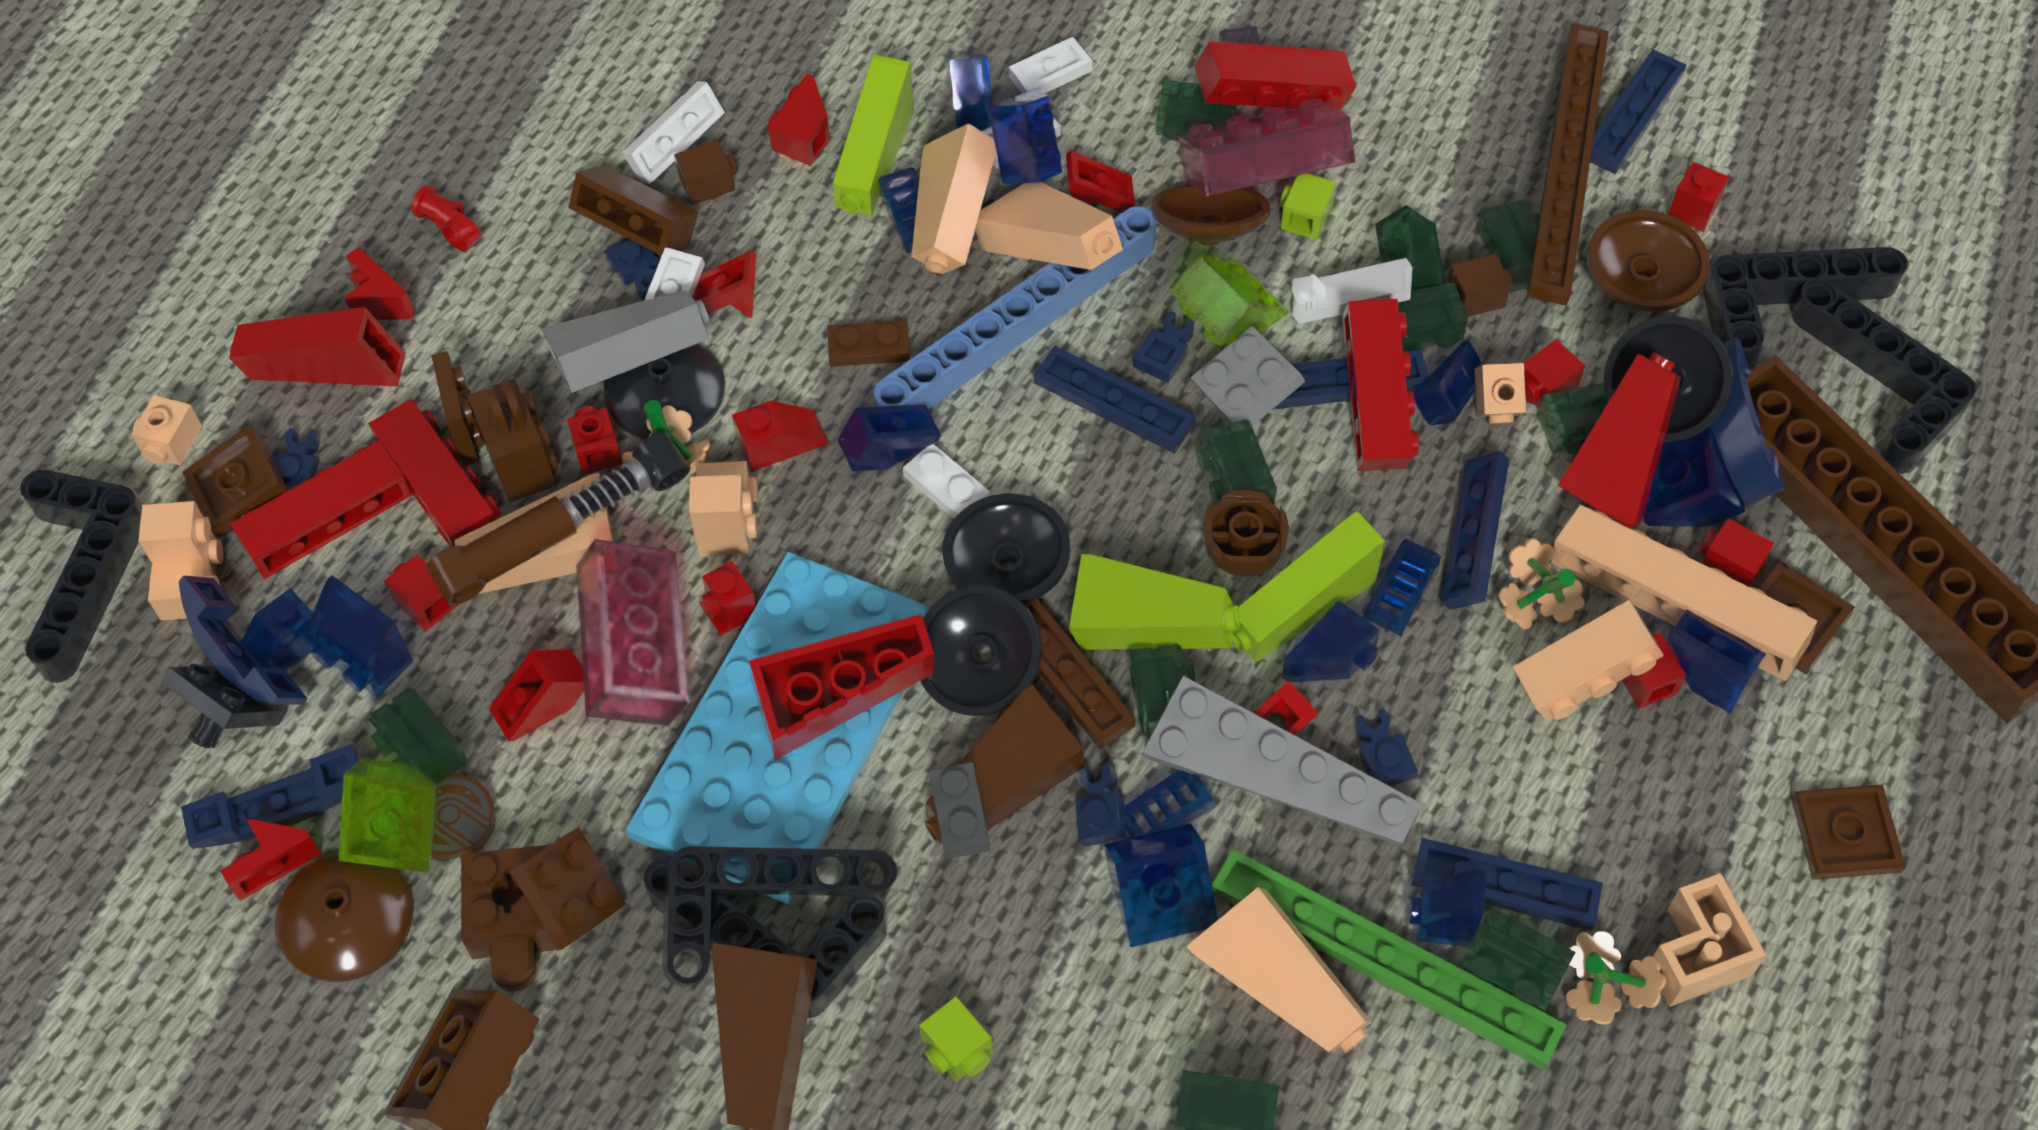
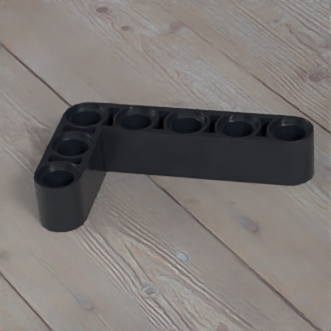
[1704,247,1908,369]
[1792,279,1976,474]
[20,470,142,683]
[662,846,897,987]
[643,858,887,1019]

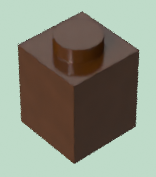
[674,139,738,206]
[1446,254,1513,319]

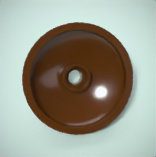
[1151,183,1270,246]
[1587,210,1710,311]
[275,851,414,982]

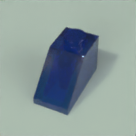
[948,54,994,131]
[837,404,942,472]
[242,588,328,671]
[1281,600,1380,682]
[1668,609,1766,713]
[1408,869,1486,948]

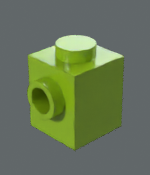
[1280,171,1336,240]
[919,996,993,1082]

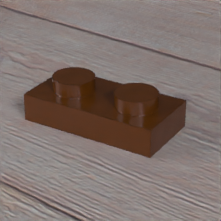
[827,320,910,367]

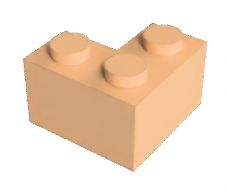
[689,461,758,556]
[138,501,224,620]
[1653,873,1766,1007]

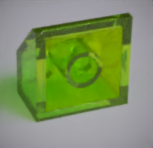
[1170,254,1289,346]
[339,758,436,873]

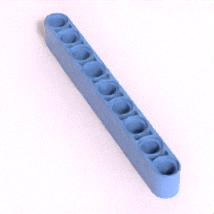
[874,206,1157,429]

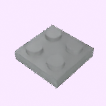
[1191,326,1305,435]

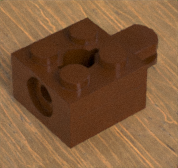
[467,378,558,503]
[461,844,564,992]

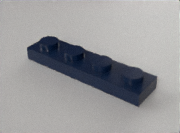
[1590,49,1687,175]
[1034,346,1196,454]
[1272,349,1430,410]
[1441,451,1509,610]
[1411,838,1603,931]

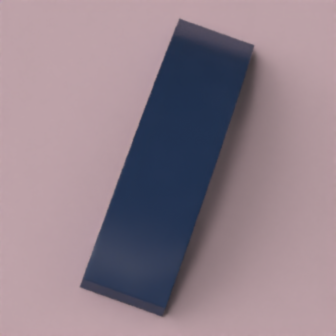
[1711,337,1786,505]
[178,575,308,705]
[181,744,364,849]

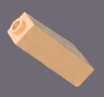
[911,124,999,274]
[975,178,1123,270]
[454,473,619,594]
[1187,887,1372,1053]

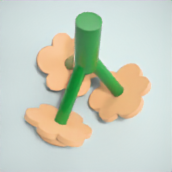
[622,400,710,474]
[1499,538,1585,630]
[1565,931,1666,1025]

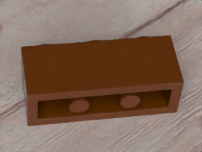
[568,164,698,255]

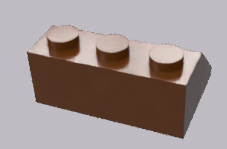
[383,989,540,1130]

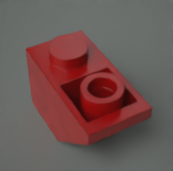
[767,74,830,166]

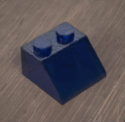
[988,89,1063,184]
[1643,427,1745,527]
[306,575,414,698]
[1104,823,1218,947]

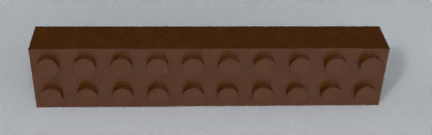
[1709,355,2038,724]

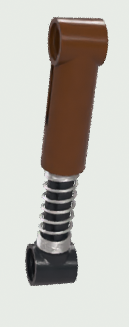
[426,432,691,606]

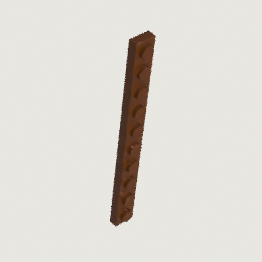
[1526,23,1609,306]

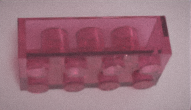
[1178,99,1355,196]
[576,539,689,726]

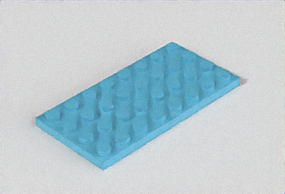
[626,552,931,905]

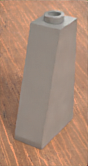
[542,290,710,393]

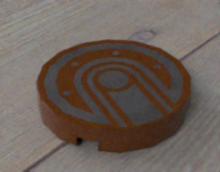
[404,775,496,861]

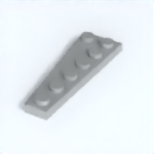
[1141,676,1422,845]

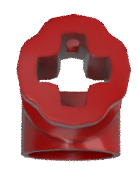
[411,185,481,252]

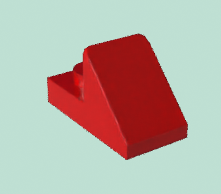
[1066,150,1135,213]
[345,247,415,320]
[692,250,756,318]
[220,819,322,901]

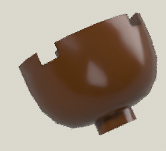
[1202,490,1289,577]

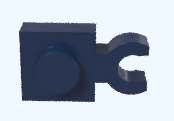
[604,238,658,300]
[1133,312,1195,383]
[273,428,320,489]
[1355,709,1418,786]
[1076,763,1127,846]

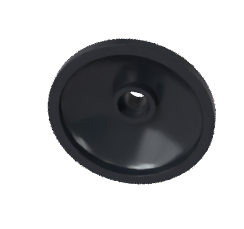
[1604,316,1734,442]
[603,343,725,439]
[942,493,1071,604]
[921,585,1042,716]

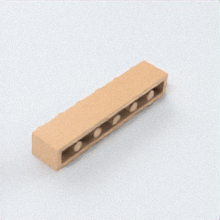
[1551,505,1817,681]

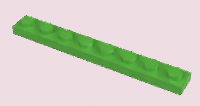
[1210,849,1567,1070]

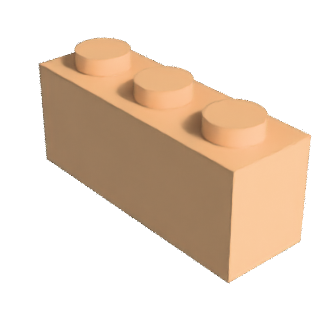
[1513,600,1664,721]

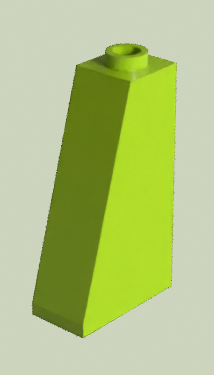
[833,54,914,216]
[1232,511,1385,663]
[1069,554,1240,650]

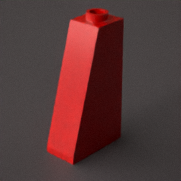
[229,307,406,386]
[1558,352,1681,529]

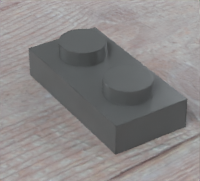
[928,762,990,859]

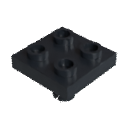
[161,664,287,749]

